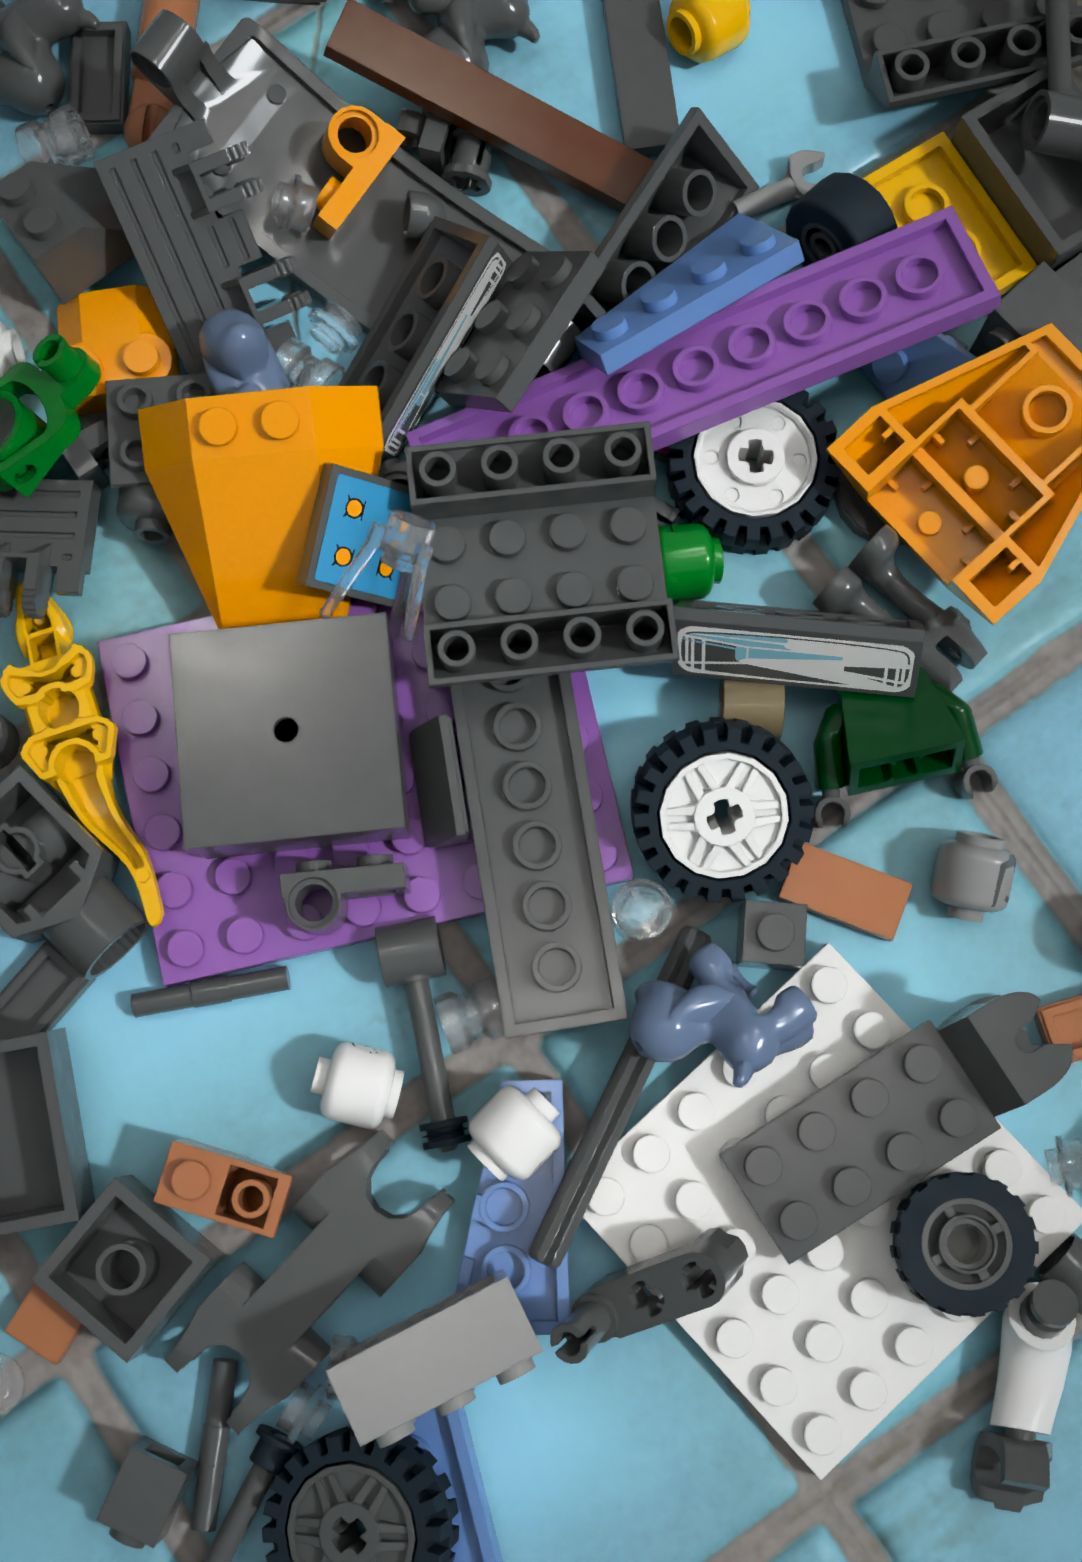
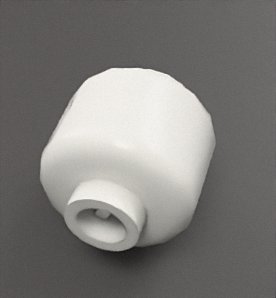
[310,1042,404,1129]
[467,1086,561,1182]

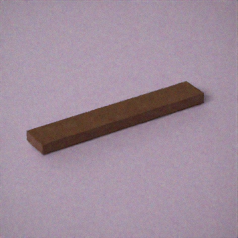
[323,0,655,213]

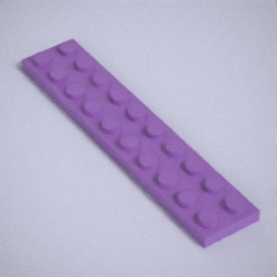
[405,206,1001,452]

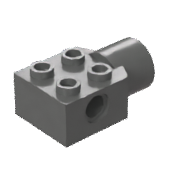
[0,765,150,980]

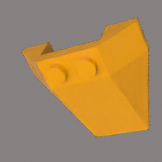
[826,323,1082,625]
[138,386,384,629]

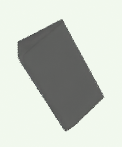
[409,714,472,849]

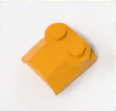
[56,285,181,416]

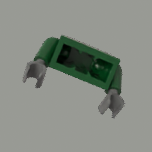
[813,667,998,829]

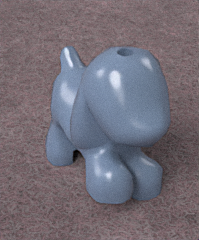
[198,308,290,395]
[629,942,817,1088]

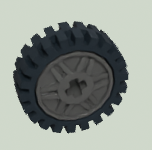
[262,1426,459,1562]

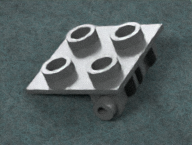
[105,373,215,488]

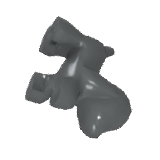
[0,0,100,117]
[407,0,540,72]

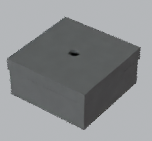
[169,612,410,859]

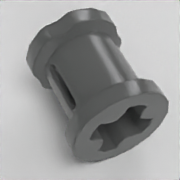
[441,125,499,196]

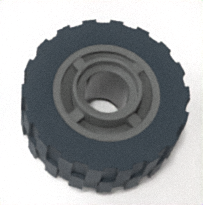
[889,1172,1039,1317]

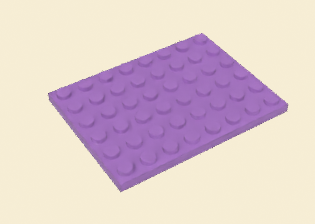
[97,569,635,987]

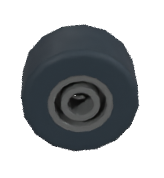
[786,172,898,267]

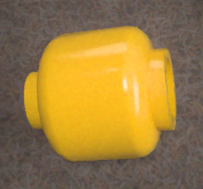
[666,0,751,64]

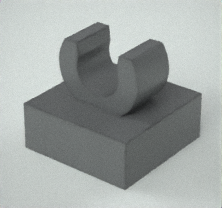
[396,110,455,177]

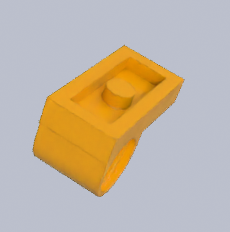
[311,105,405,240]

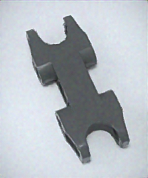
[165,1130,455,1435]

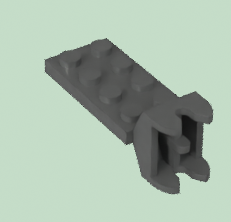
[719,992,1073,1265]

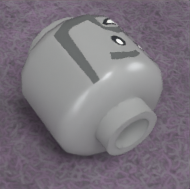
[930,830,1016,922]

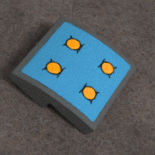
[296,463,416,609]

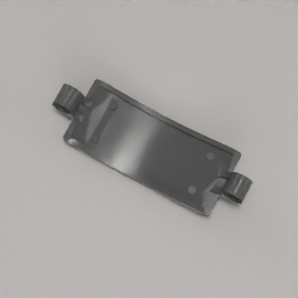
[128,9,581,378]

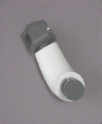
[970,1279,1079,1513]

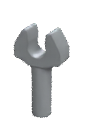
[731,150,825,217]

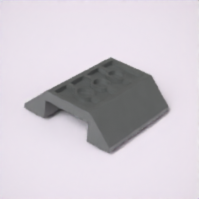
[840,0,1082,109]
[405,421,680,688]

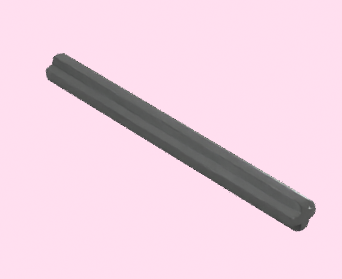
[529,925,711,1268]

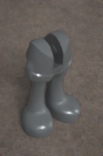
[812,524,988,692]

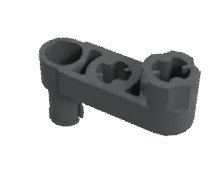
[550,1227,748,1364]

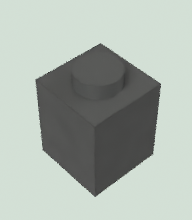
[736,900,808,971]
[96,1435,199,1549]

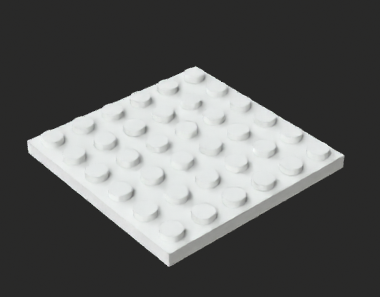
[583,943,1082,1480]

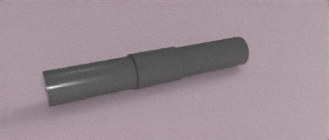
[131,966,291,1018]
[191,1358,238,1532]

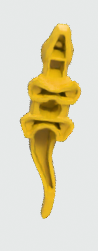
[0,581,164,928]

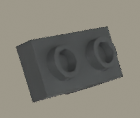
[280,854,411,935]

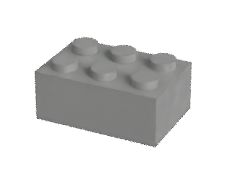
[325,1269,543,1449]

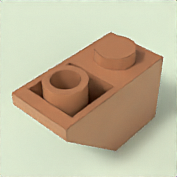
[153,1138,294,1238]

